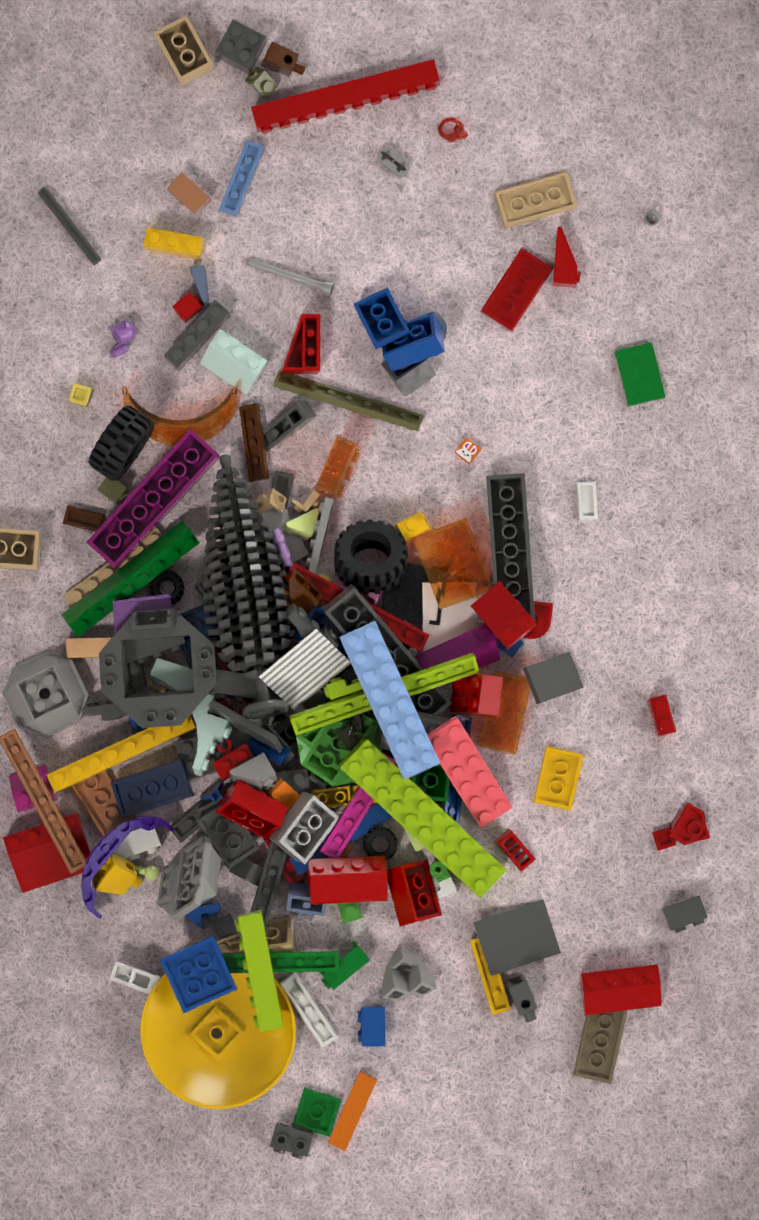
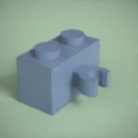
[286,882,327,921]

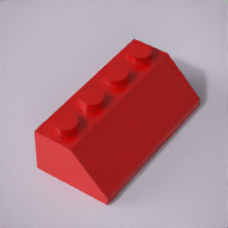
[306,856,388,905]
[579,964,662,1016]

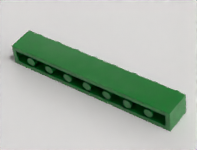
[61,521,200,637]

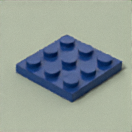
[160,935,237,1013]

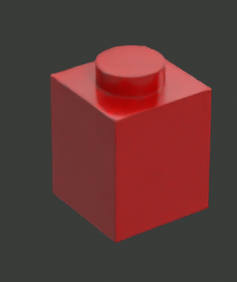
[172,292,203,324]

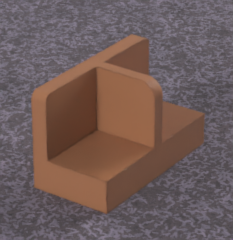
[167,172,211,214]

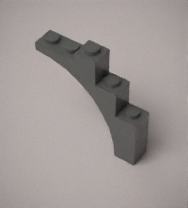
[283,603,339,721]

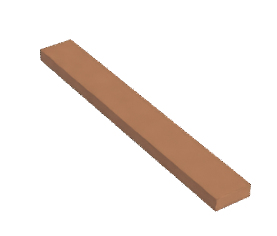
[0,728,86,874]

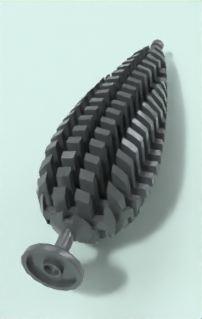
[203,454,296,719]

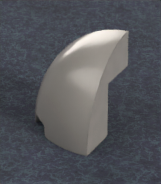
[382,946,436,1000]

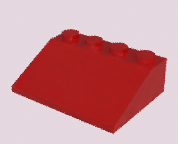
[3,813,91,893]

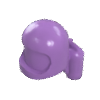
[109,320,136,358]

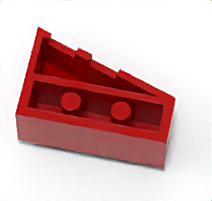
[279,314,321,375]

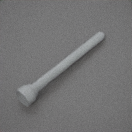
[246,258,335,297]

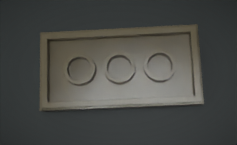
[573,1011,627,1084]

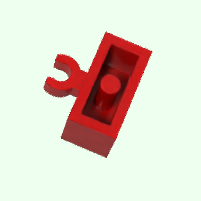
[212,739,254,781]

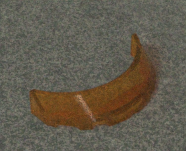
[122,386,238,446]

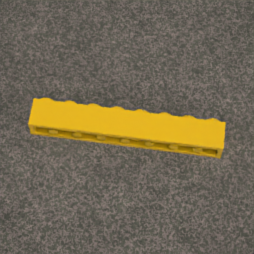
[47,715,197,793]

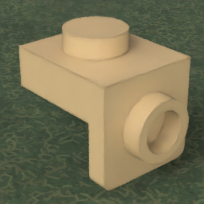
[255,488,287,514]
[291,490,321,515]

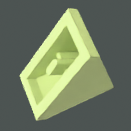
[280,508,319,541]

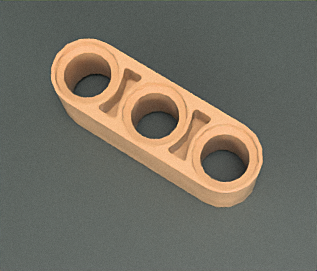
[66,637,112,659]

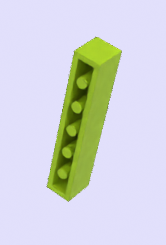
[235,910,283,1032]

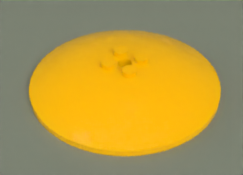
[140,973,296,1110]

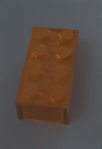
[478,671,530,755]

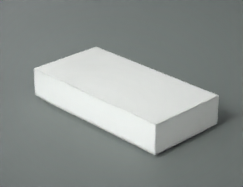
[576,481,598,521]

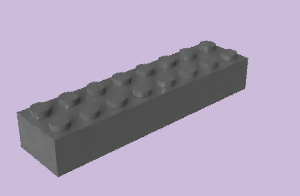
[486,473,536,628]
[322,584,452,716]

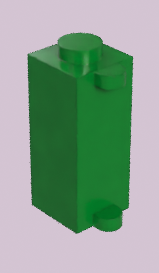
[320,941,370,990]

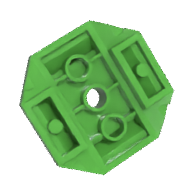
[296,704,382,786]

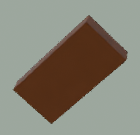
[62,505,105,532]

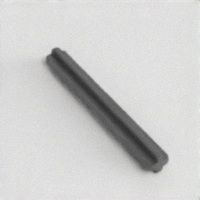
[38,187,101,265]

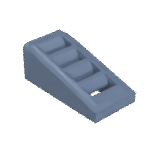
[190,265,210,306]

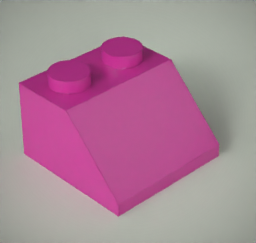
[9,764,57,813]

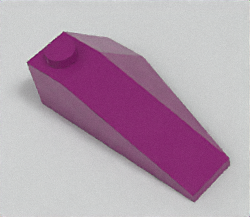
[415,624,501,669]

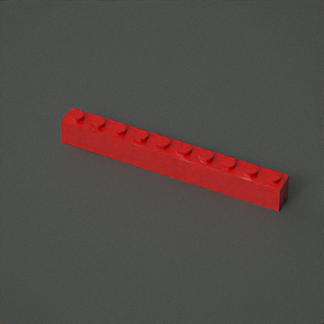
[251,59,440,134]

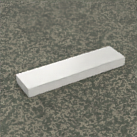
[279,972,338,1048]

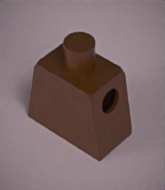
[261,41,307,76]

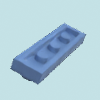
[219,140,264,217]

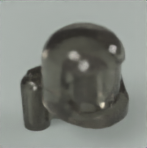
[333,713,364,750]

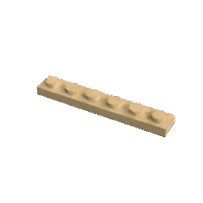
[64,528,163,606]

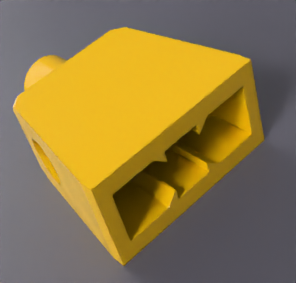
[394,512,433,545]
[92,853,142,895]

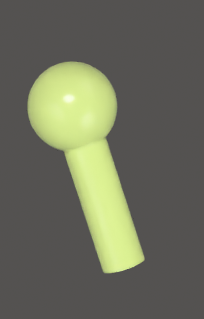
[135,865,160,881]

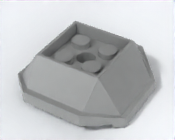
[2,652,89,738]
[157,836,221,919]

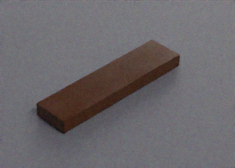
[239,403,269,482]

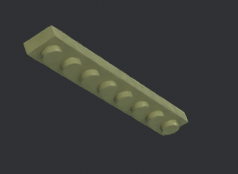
[273,370,424,432]

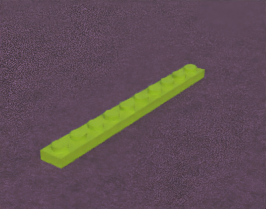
[289,653,480,735]

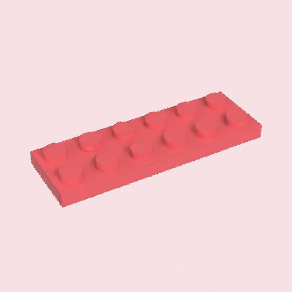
[427,716,513,829]

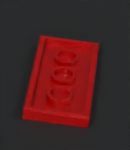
[480,248,553,332]

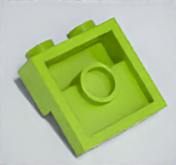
[324,677,363,701]

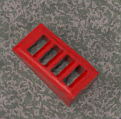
[494,829,536,872]

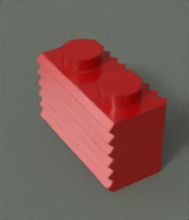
[647,694,677,737]

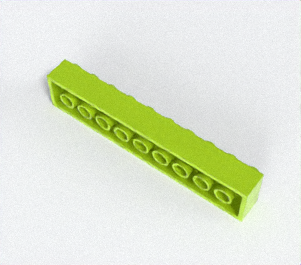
[338,736,507,898]

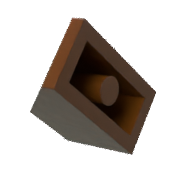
[289,568,322,614]

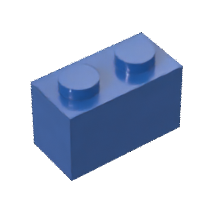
[358,1007,385,1047]

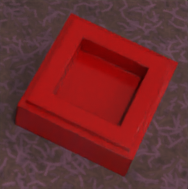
[652,827,676,851]

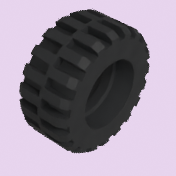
[88,406,154,481]
[334,519,408,595]

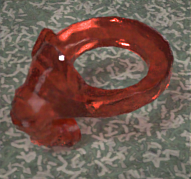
[438,117,468,143]

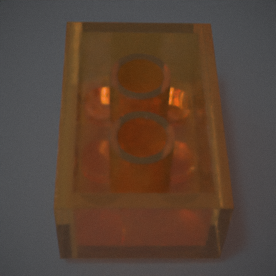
[315,435,361,501]

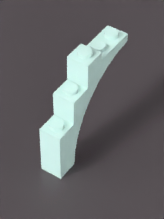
[150,658,232,776]

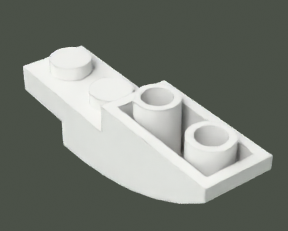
[109,961,161,994]

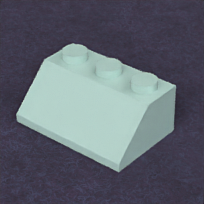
[200,329,268,396]

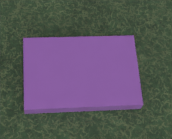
[112,594,171,635]

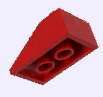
[471,581,537,650]

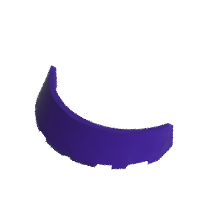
[81,817,174,919]

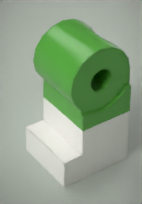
[430,861,457,899]

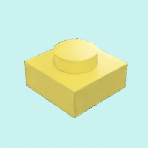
[68,383,92,407]

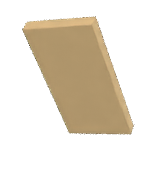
[494,171,577,229]

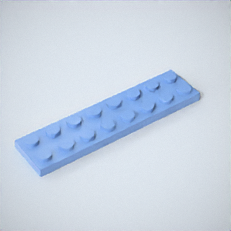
[340,621,440,780]

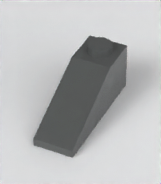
[263,401,317,451]

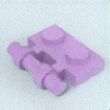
[272,529,293,569]

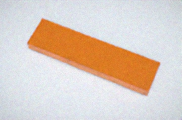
[328,1071,377,1151]

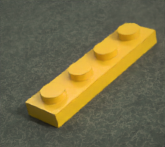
[470,938,511,1015]

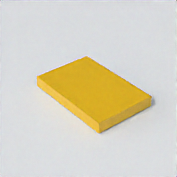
[533,746,584,811]

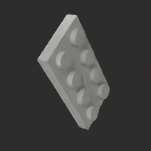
[305,497,333,575]

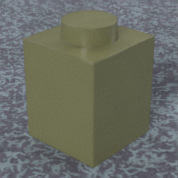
[97,477,129,505]

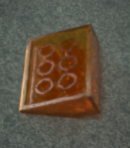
[413,518,493,610]

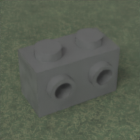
[270,1123,314,1159]

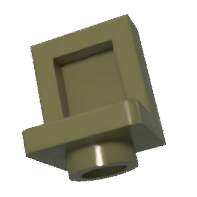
[245,67,278,99]

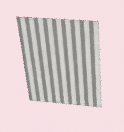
[259,629,351,710]

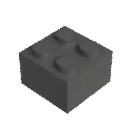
[215,20,267,74]

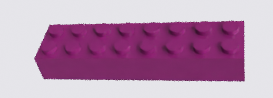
[86,429,220,570]

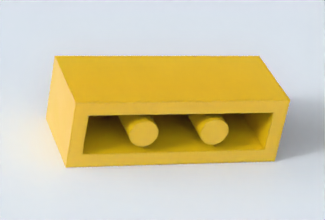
[143,227,204,260]

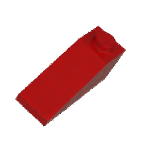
[553,227,581,288]

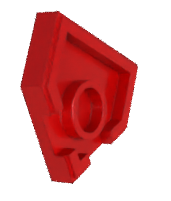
[667,802,710,845]

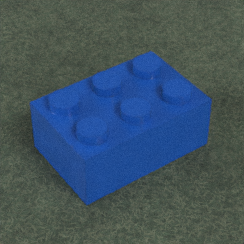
[382,312,445,372]

